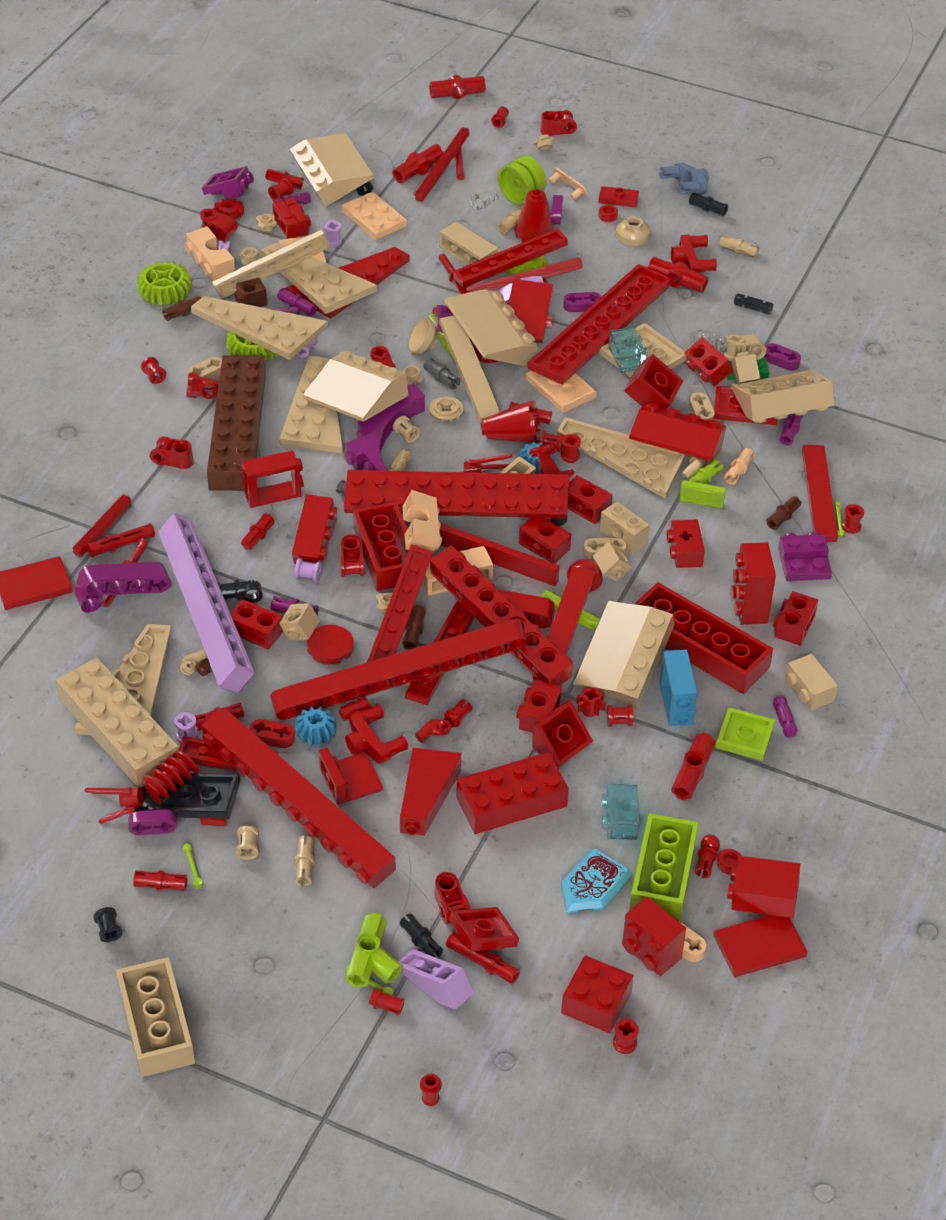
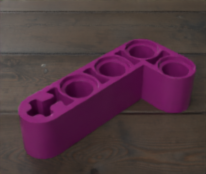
[74,562,171,613]

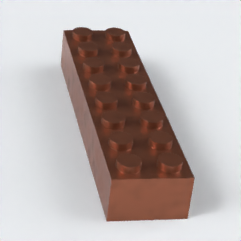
[207,355,266,491]

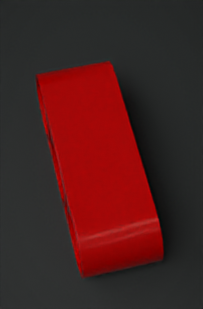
[488,589,555,629]

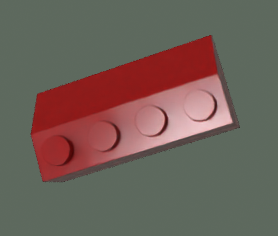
[629,403,727,462]

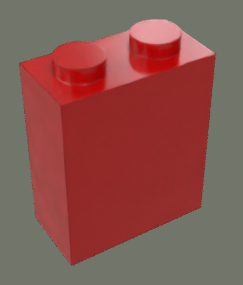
[727,856,801,918]

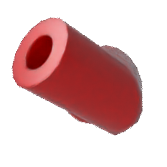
[415,719,452,743]

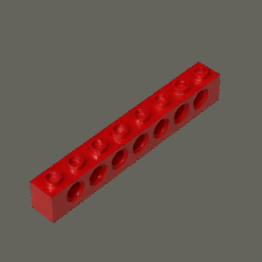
[430,545,573,686]

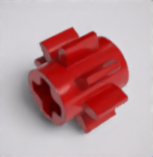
[576,688,606,717]

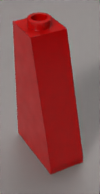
[400,748,462,836]

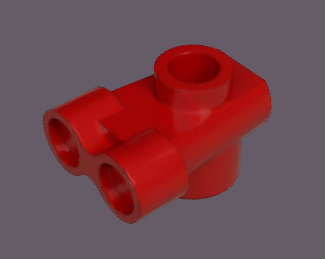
[186,372,219,399]

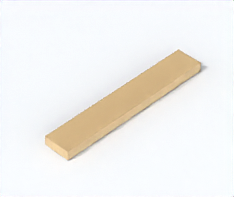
[212,230,330,299]
[439,316,500,423]

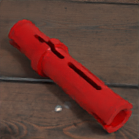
[87,523,155,558]
[446,932,520,985]

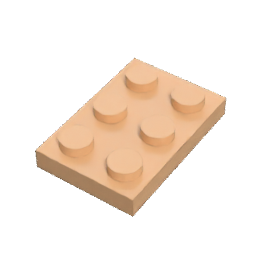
[342,192,407,240]

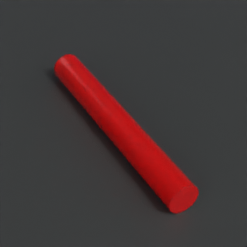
[455,146,464,180]

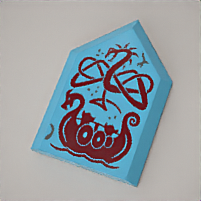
[561,849,632,914]

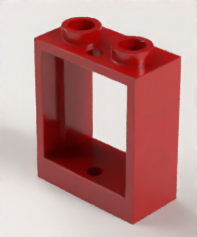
[242,450,304,508]

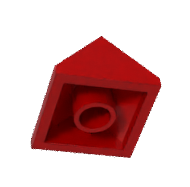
[532,700,593,767]

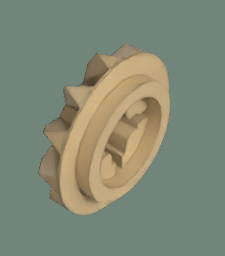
[429,396,463,423]

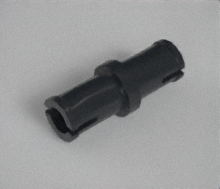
[689,193,728,216]
[400,914,443,958]

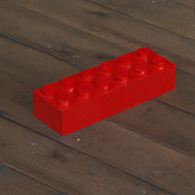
[635,582,774,694]

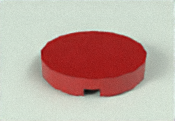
[307,625,354,664]

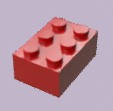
[731,542,776,625]

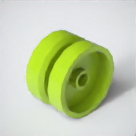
[497,155,547,205]

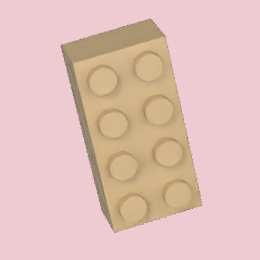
[116,957,195,1077]

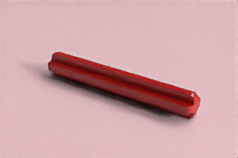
[72,494,131,557]

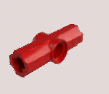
[429,75,486,99]
[392,144,443,184]
[648,256,709,293]
[671,732,716,801]

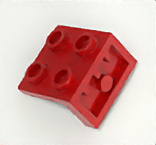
[319,748,383,805]

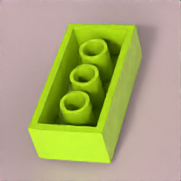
[629,813,699,922]

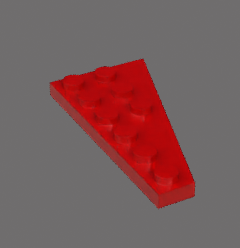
[285,247,410,319]

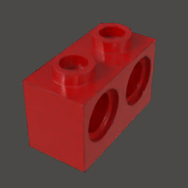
[684,337,733,387]
[773,591,819,646]
[231,599,283,650]

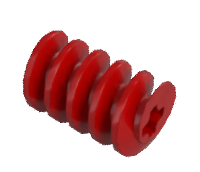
[142,750,200,804]

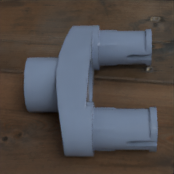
[659,163,709,194]

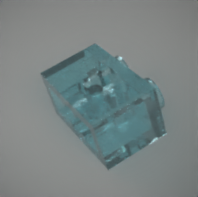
[609,327,648,373]
[601,784,639,840]

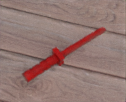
[438,254,467,295]
[103,539,148,607]

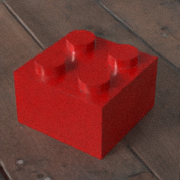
[624,353,684,409]
[622,896,686,977]
[561,955,634,1034]

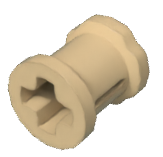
[393,415,421,443]
[235,826,259,860]

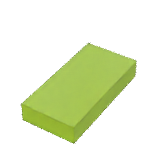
[679,480,726,509]

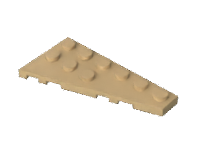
[261,242,377,314]
[191,296,328,360]
[279,356,343,454]
[557,417,686,499]
[73,624,172,735]

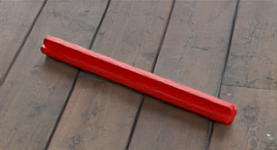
[414,127,470,202]
[466,257,583,293]

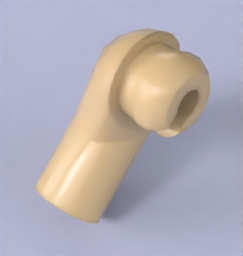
[681,457,705,480]
[180,648,207,675]

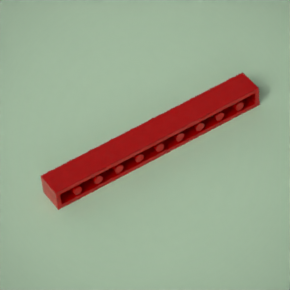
[201,707,396,889]

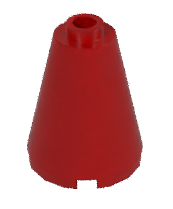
[515,189,554,243]
[481,400,541,443]

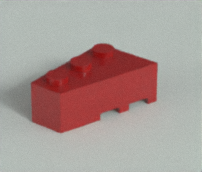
[292,494,337,564]

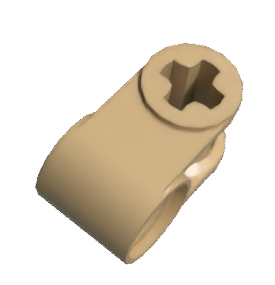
[724,334,766,361]

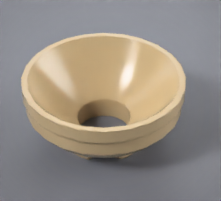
[615,216,651,246]
[408,317,439,354]

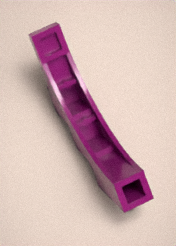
[344,384,425,471]

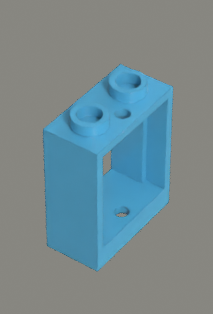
[659,650,697,726]

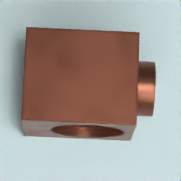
[234,277,267,307]

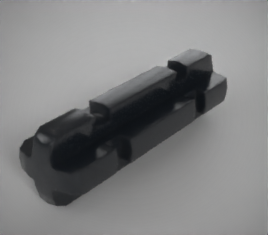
[734,293,774,314]

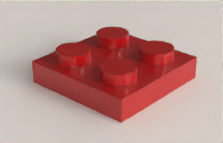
[449,907,519,952]

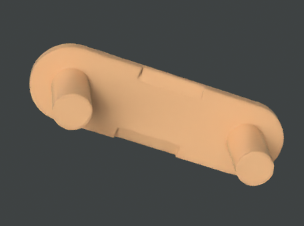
[548,168,587,200]

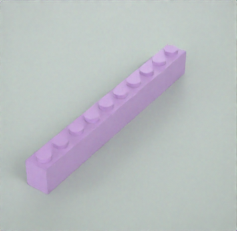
[158,513,254,693]

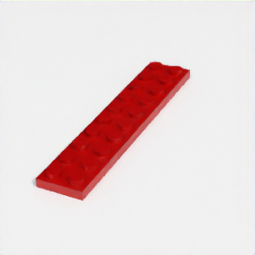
[528,264,672,385]
[344,470,570,519]

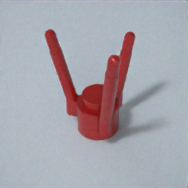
[463,454,513,473]
[85,787,143,824]

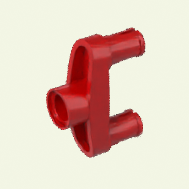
[671,234,717,273]
[345,703,408,764]

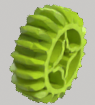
[137,261,192,306]
[226,331,278,364]

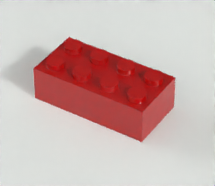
[353,501,409,591]
[456,752,569,835]

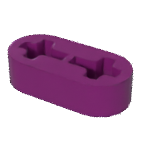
[551,195,563,225]
[563,292,601,312]
[763,343,801,371]
[128,810,177,835]

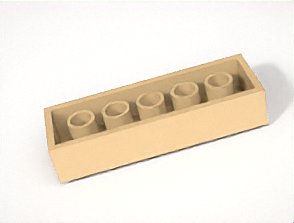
[55,657,179,787]

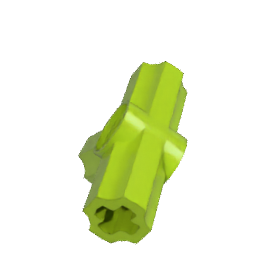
[345,912,403,989]

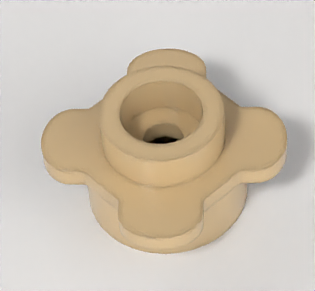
[533,135,555,150]
[256,214,277,232]
[239,247,261,265]
[402,366,423,385]
[376,592,393,613]

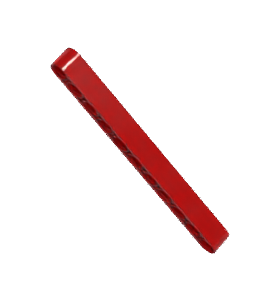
[270,619,528,720]

